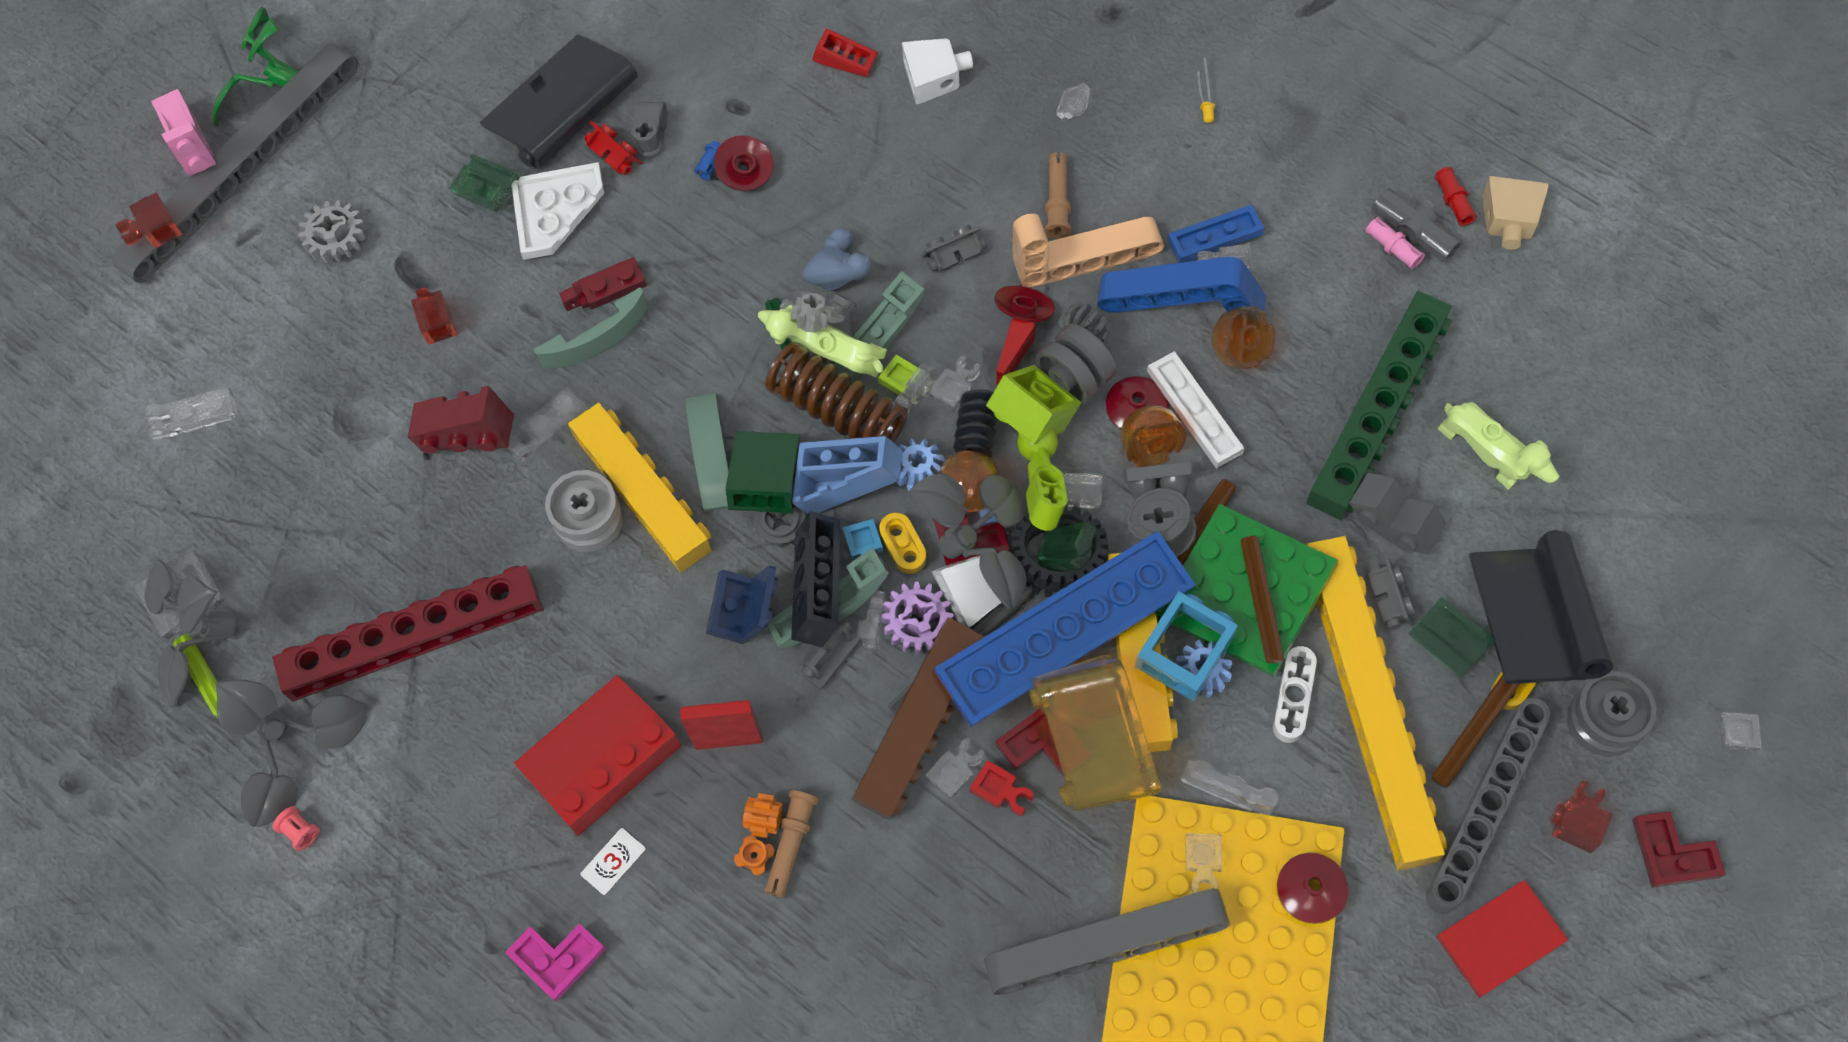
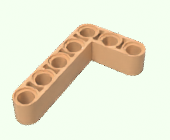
[1013,214,1164,288]

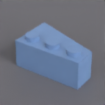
[792,436,903,514]

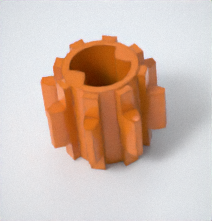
[742,793,783,838]

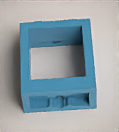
[1135,591,1238,702]

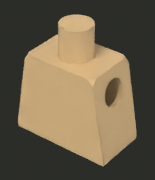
[1482,176,1548,250]

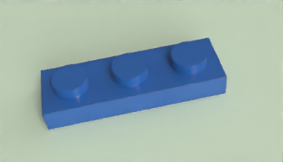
[1167,204,1265,263]

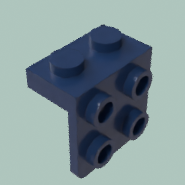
[706,565,778,644]

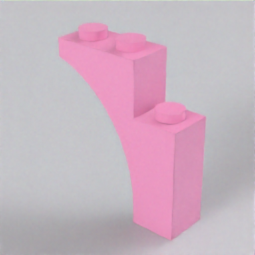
[151,89,216,177]

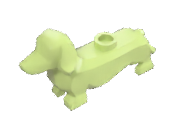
[758,305,887,378]
[1438,402,1559,490]

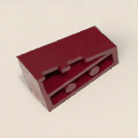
[408,385,514,453]

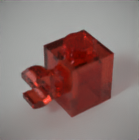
[115,192,182,248]
[411,287,457,345]
[1550,780,1612,854]

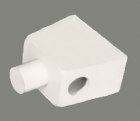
[902,38,973,104]
[932,555,1001,627]

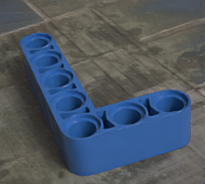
[1097,257,1266,330]

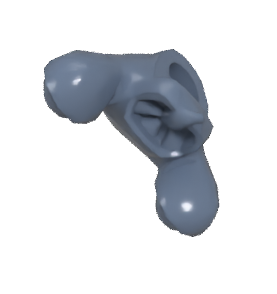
[802,228,871,291]

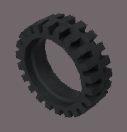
[1011,504,1109,598]

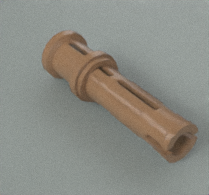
[1044,152,1072,240]
[764,790,819,898]

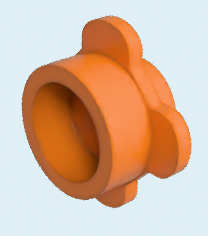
[734,835,775,876]

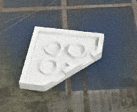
[511,162,604,260]

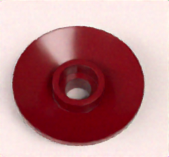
[714,135,774,191]
[994,286,1055,322]
[1105,376,1169,434]
[1277,853,1348,924]

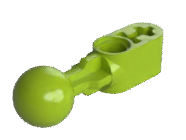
[1017,430,1068,531]

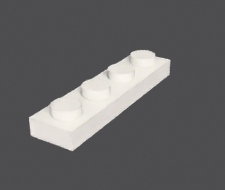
[1147,351,1244,468]

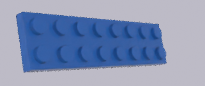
[934,531,1196,728]

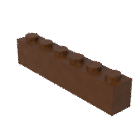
[851,617,984,819]

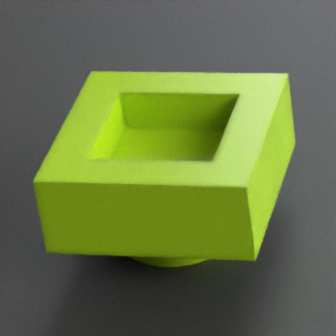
[878,354,922,398]

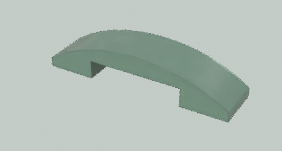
[823,271,926,383]
[533,288,648,369]
[685,393,729,512]
[768,547,889,649]

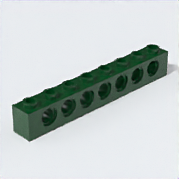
[1306,290,1452,521]

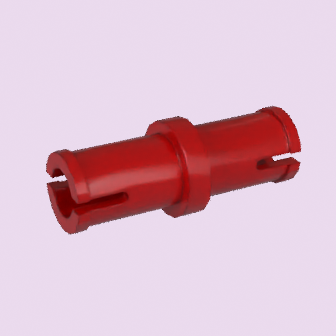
[1434,167,1477,226]

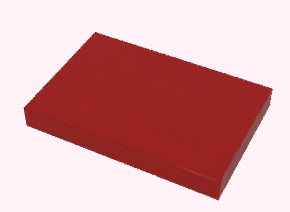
[680,700,763,750]
[1436,880,1568,998]

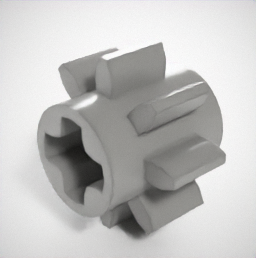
[791,293,832,333]

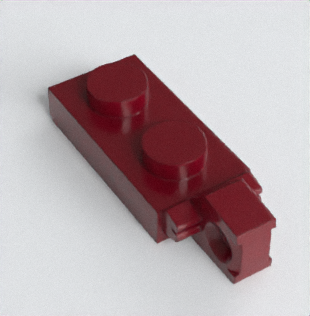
[559,257,647,312]

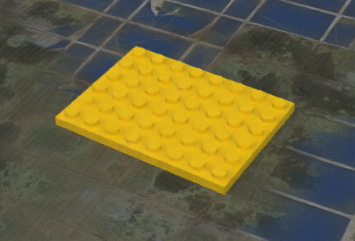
[1101,794,1344,1042]

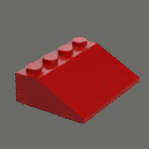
[514,675,681,836]

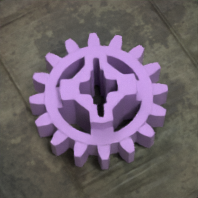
[881,582,953,655]

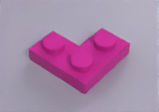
[505,923,606,1002]

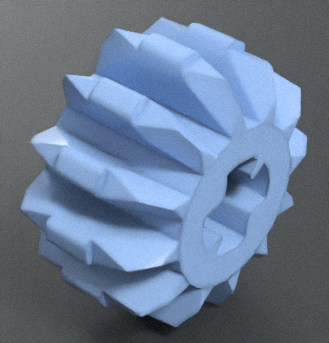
[897,438,945,491]
[1175,640,1232,698]

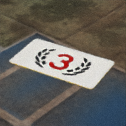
[581,828,645,895]

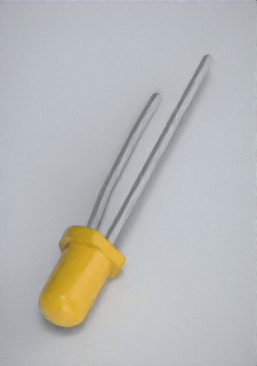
[1197,57,1215,123]

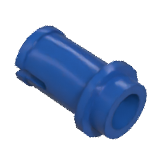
[694,141,721,181]

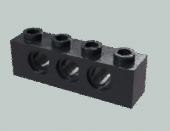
[791,511,840,647]

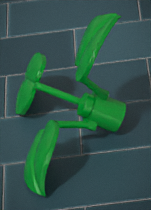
[213,6,299,126]

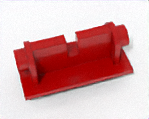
[585,121,643,175]

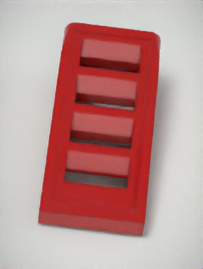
[812,28,878,77]
[996,318,1036,386]

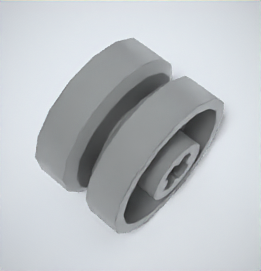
[545,470,623,552]

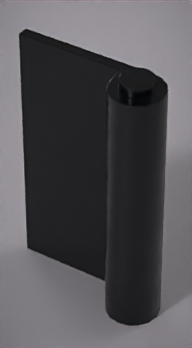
[480,34,638,168]
[1469,530,1613,684]

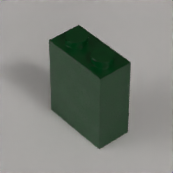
[725,431,800,513]

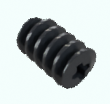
[953,389,997,462]

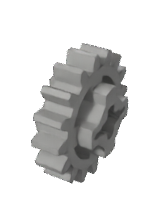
[298,200,367,263]

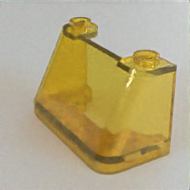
[1029,653,1161,811]

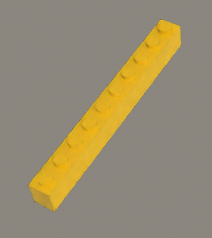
[1306,536,1447,871]

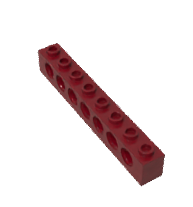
[272,565,544,702]

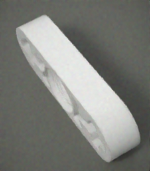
[1273,646,1317,743]

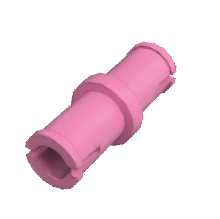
[1366,217,1425,270]

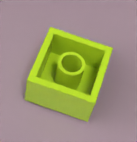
[986,365,1082,444]

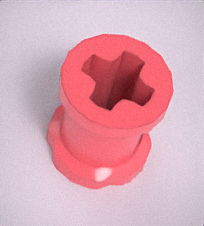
[273,806,320,851]

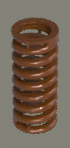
[765,342,908,443]

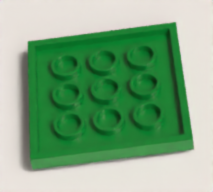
[1156,504,1338,677]

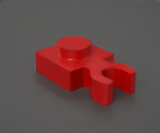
[970,760,1034,816]

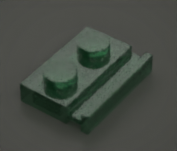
[448,154,520,213]
[1036,521,1097,572]
[1409,597,1493,678]

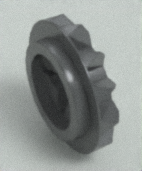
[754,505,805,546]

